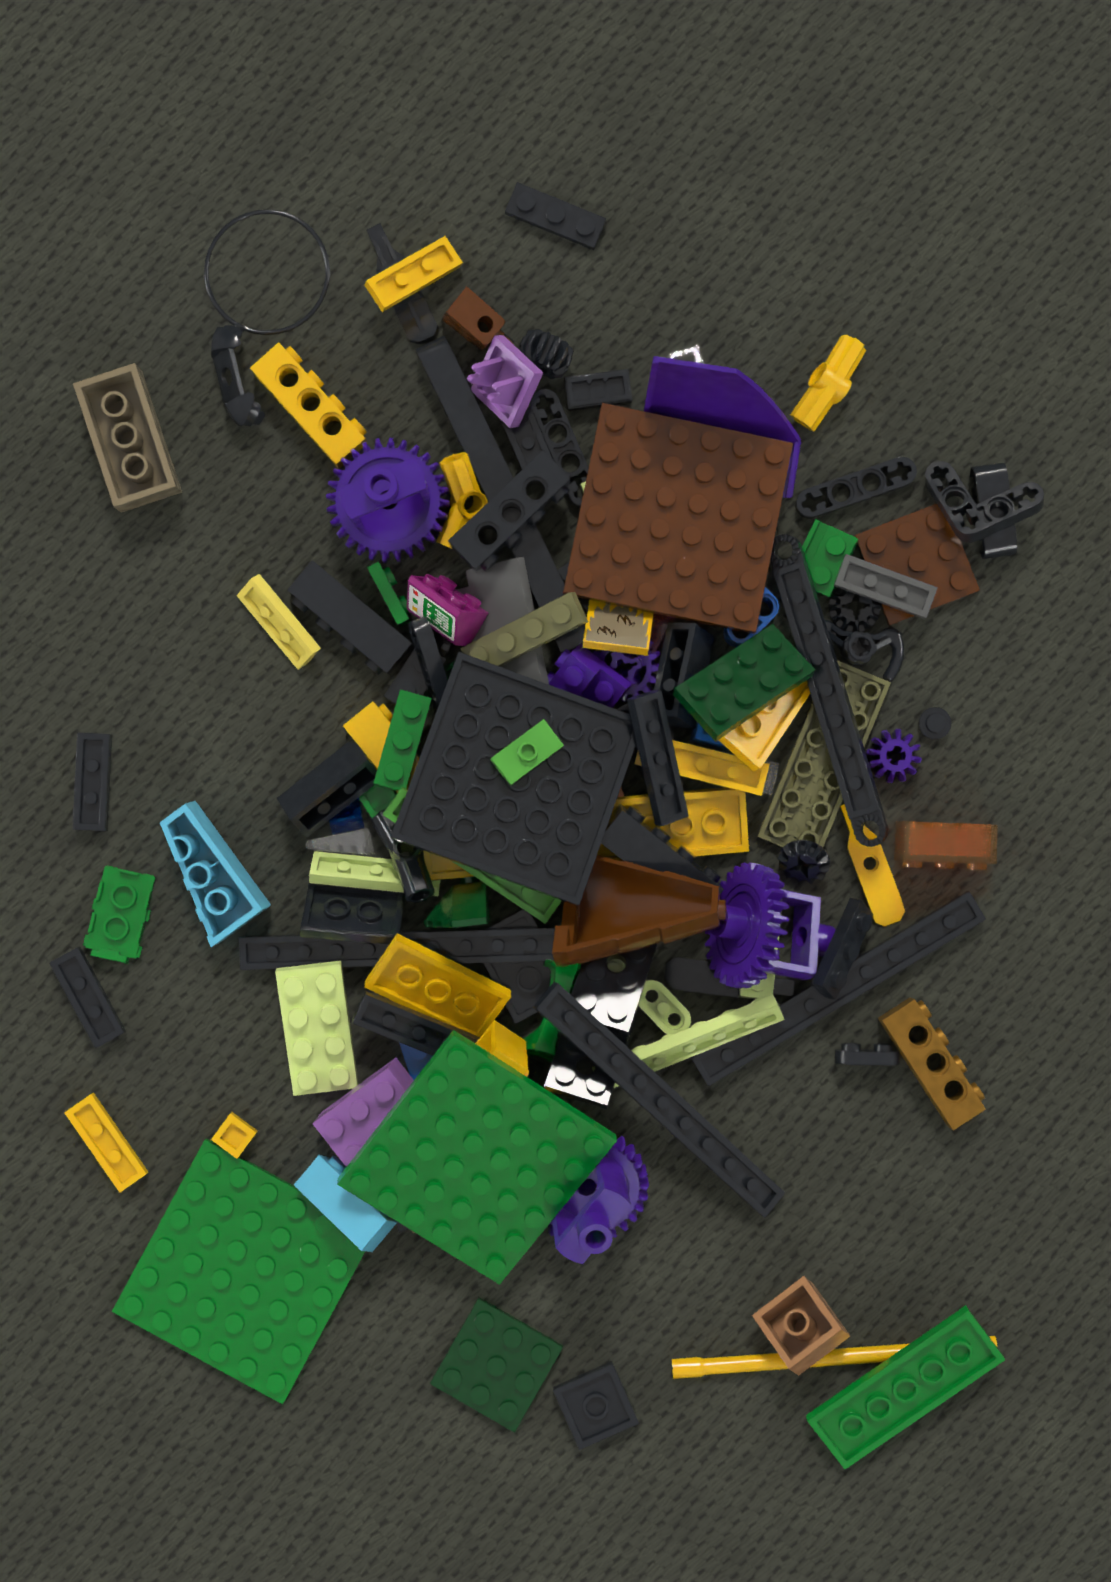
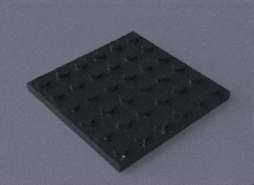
[390,652,637,906]

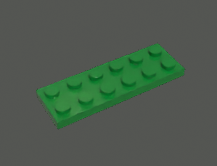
[806,1305,1005,1469]

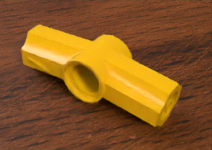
[790,335,867,432]

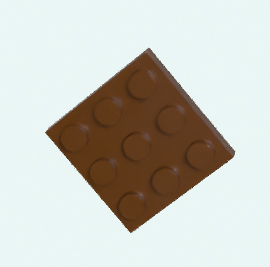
[854,504,980,626]

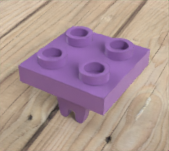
[467,335,543,428]

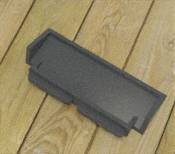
[456,557,549,685]

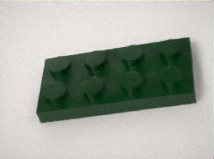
[673,624,815,742]

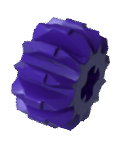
[866,729,922,783]

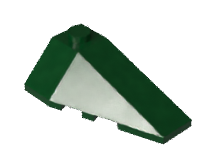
[424,877,490,928]

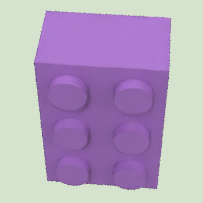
[312,1058,414,1167]

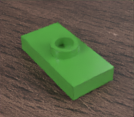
[490,719,564,786]

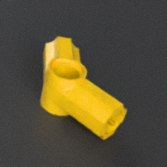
[436,452,488,549]

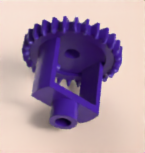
[326,438,450,563]
[705,862,836,988]
[548,1131,649,1264]

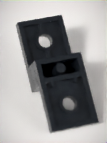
[544,944,657,1109]

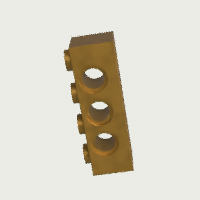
[878,997,986,1130]

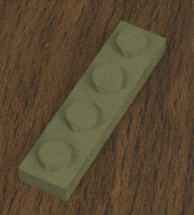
[461,592,588,667]

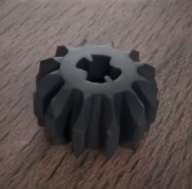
[518,329,574,379]

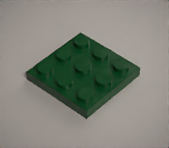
[430,1297,563,1433]

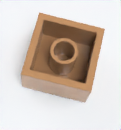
[752,1276,850,1376]

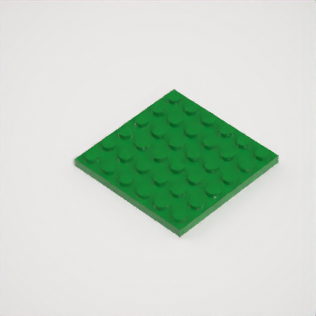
[337,1030,617,1285]
[112,1138,365,1404]

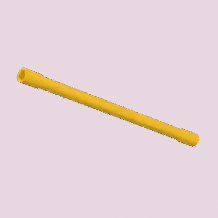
[671,1336,997,1379]

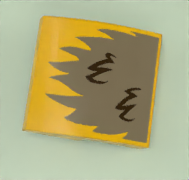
[583,600,653,656]

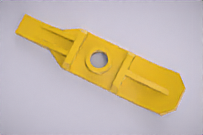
[840,804,905,927]

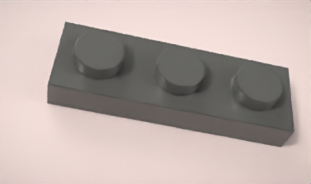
[833,554,938,619]

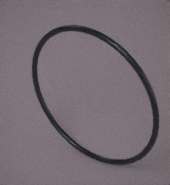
[204,209,330,335]

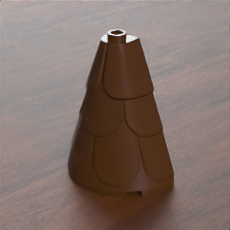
[552,855,727,967]

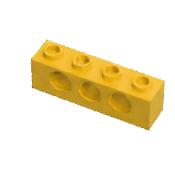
[250,342,368,469]

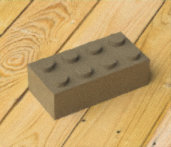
[73,363,182,513]

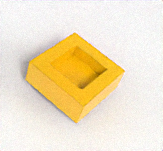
[211,1112,258,1159]

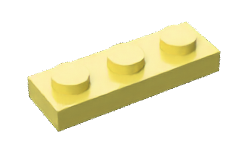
[237,574,321,670]

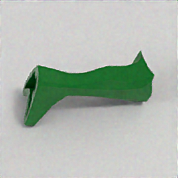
[523,959,582,1063]

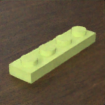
[309,851,441,896]

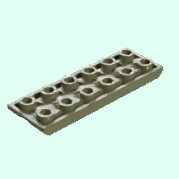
[757,660,891,847]

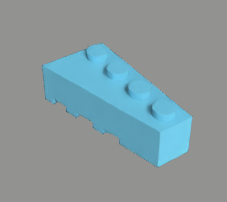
[160,801,271,947]

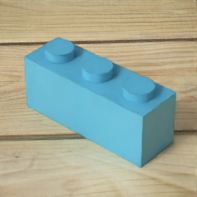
[294,1155,397,1252]

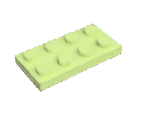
[275,961,358,1096]

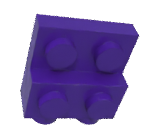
[547,643,631,708]

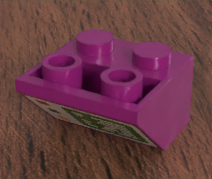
[407,574,489,646]

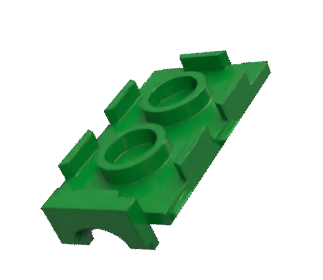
[83,865,155,964]

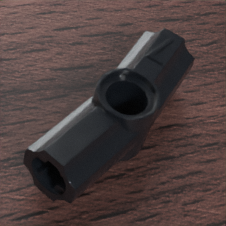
[371,809,435,903]

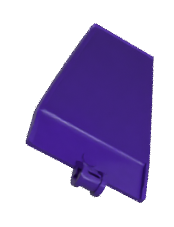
[643,356,801,498]

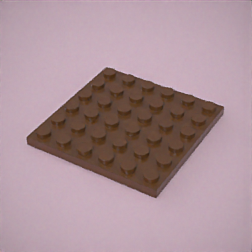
[563,403,793,634]

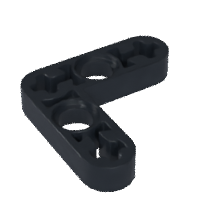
[925,461,1044,543]

